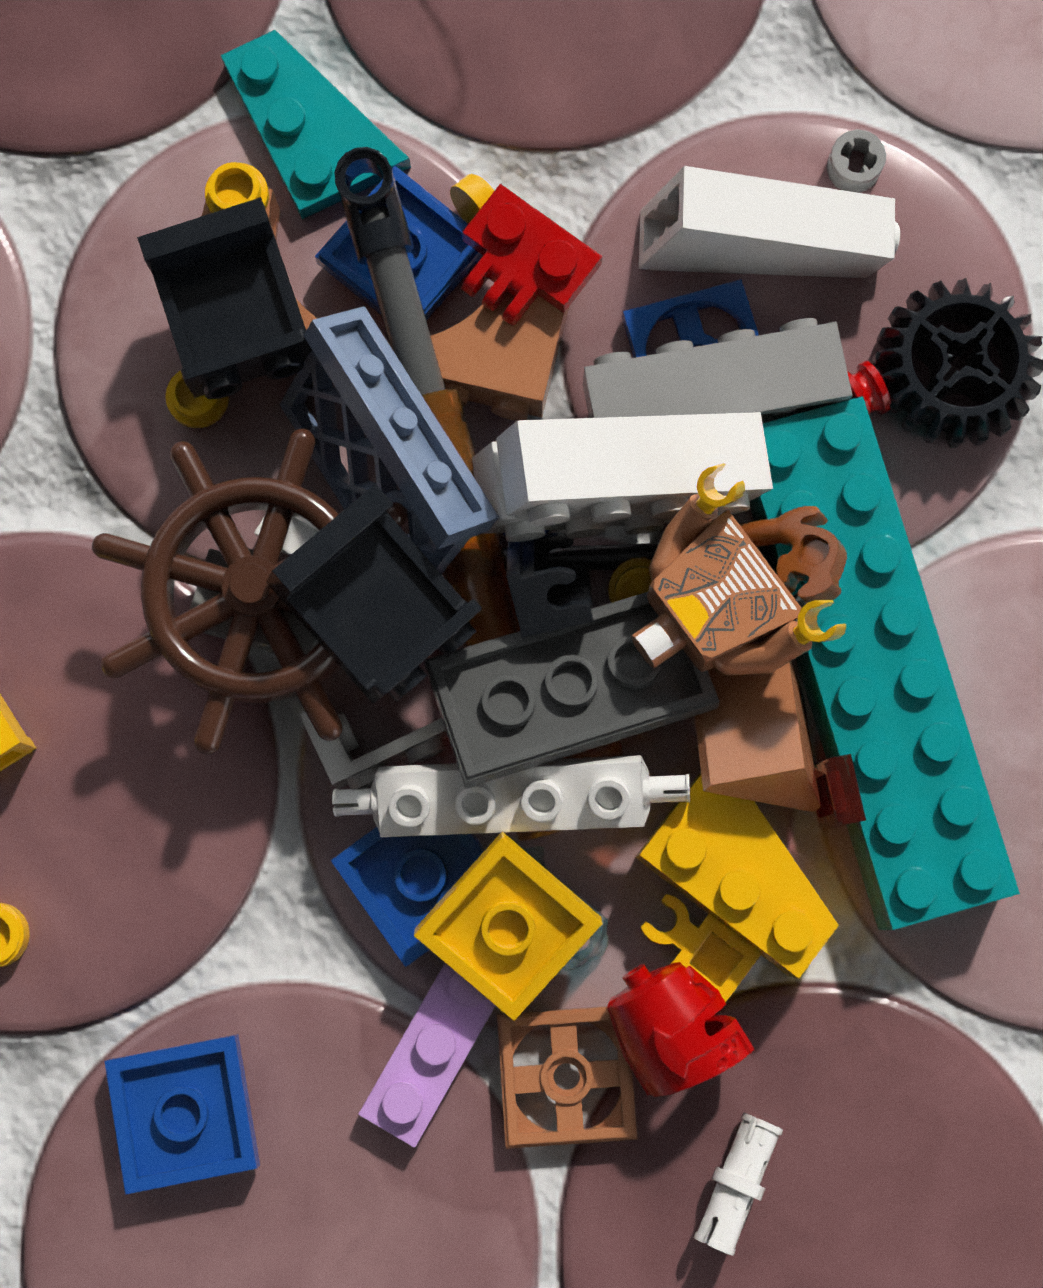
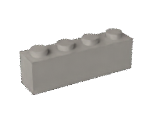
[582,318,852,423]

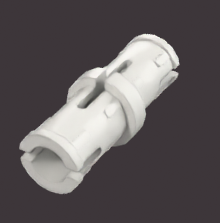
[693,1112,783,1256]

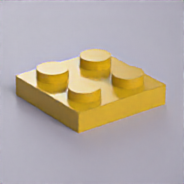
[414,831,603,1021]

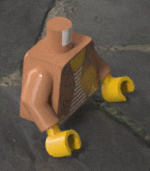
[631,463,846,675]

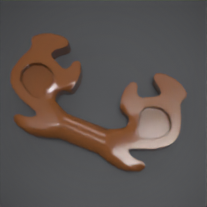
[739,506,847,604]

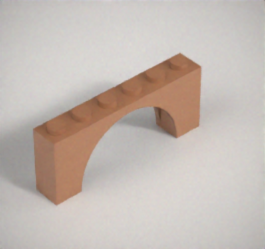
[201,188,569,421]

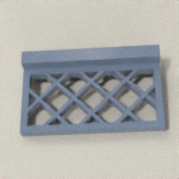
[279,306,499,574]

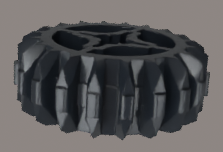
[872,278,1043,449]

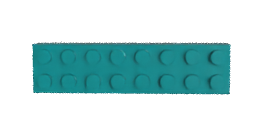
[749,396,1020,930]

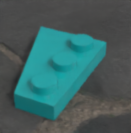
[221,30,411,219]

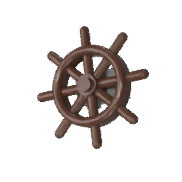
[92,429,408,755]

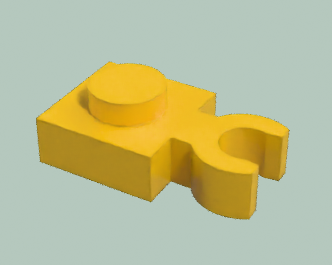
[640,894,762,1002]

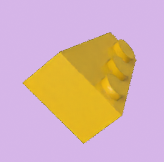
[635,771,839,979]

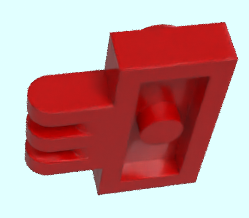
[461,183,602,326]

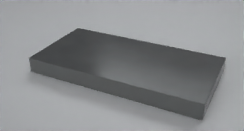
[424,592,720,789]

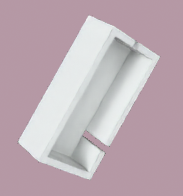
[472,412,773,542]

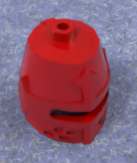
[607,962,754,1097]

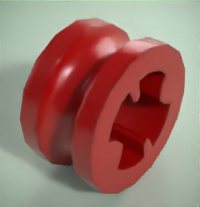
[847,361,891,419]

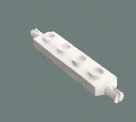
[332,755,690,837]

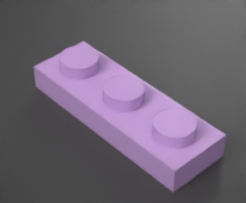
[358,963,496,1148]

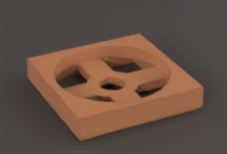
[497,1006,637,1149]

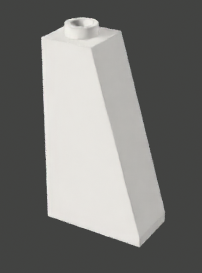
[639,166,900,278]

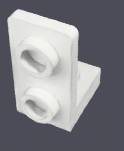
[299,712,448,789]

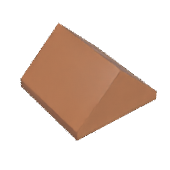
[695,661,821,812]

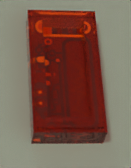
[814,754,866,831]

